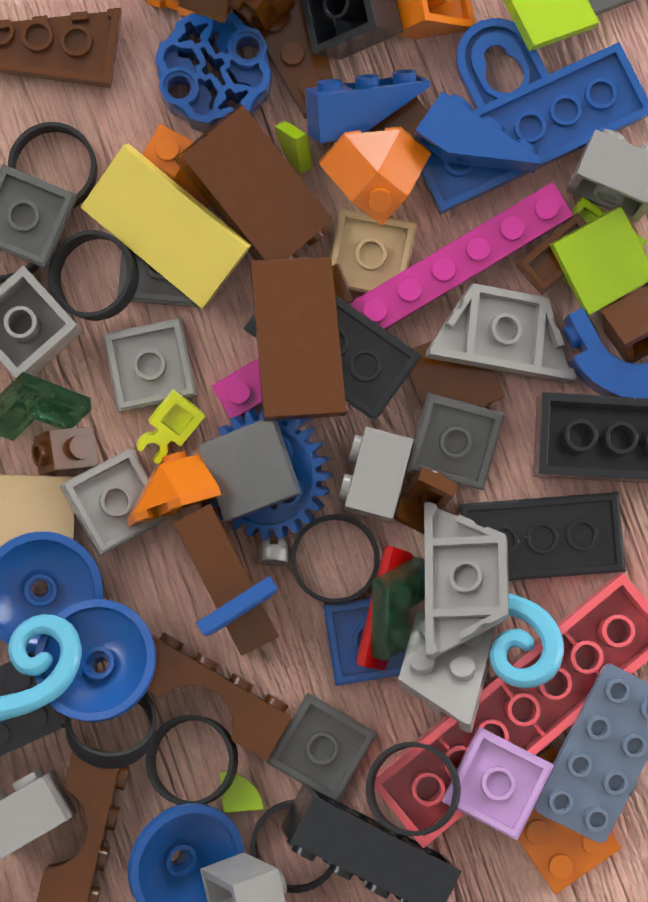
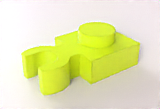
[136,389,206,464]

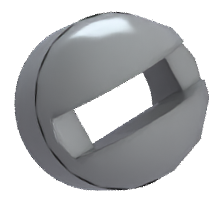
[257,536,290,566]

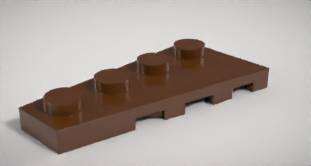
[250,0,334,119]
[0,7,122,88]

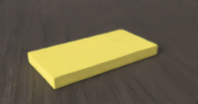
[80,143,252,309]

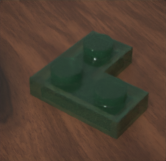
[0,372,92,441]
[372,557,425,661]

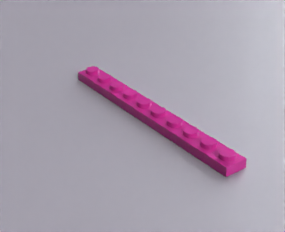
[212,182,574,418]

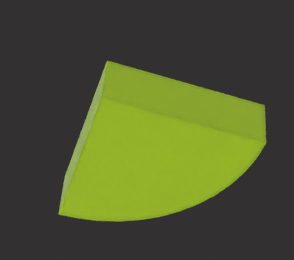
[274,121,312,174]
[220,771,264,813]

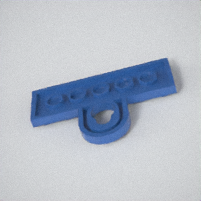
[420,18,648,215]

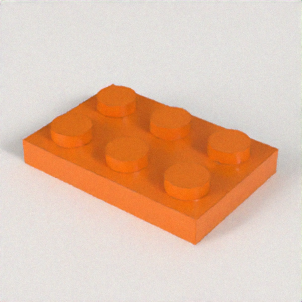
[518,745,622,895]

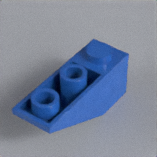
[305,69,430,143]
[414,91,542,173]

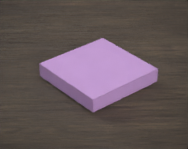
[441,726,554,840]

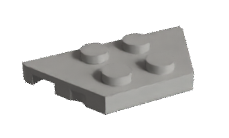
[425,283,576,383]
[424,502,509,659]
[398,610,499,733]

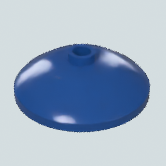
[0,531,103,653]
[34,599,157,722]
[128,803,244,902]

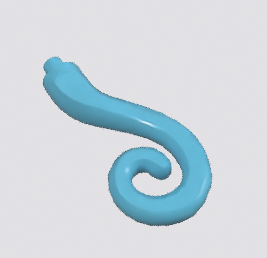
[489,593,564,689]
[0,614,82,721]

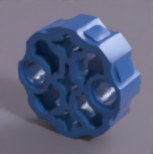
[155,12,272,132]

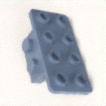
[534,664,648,843]

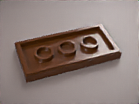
[250,257,347,421]

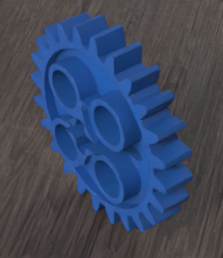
[210,409,332,540]

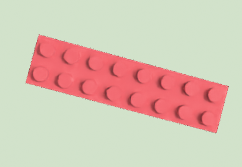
[374,573,648,848]

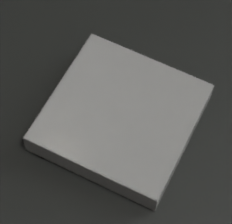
[103,318,197,413]
[60,448,170,557]

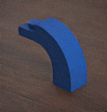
[562,307,648,398]

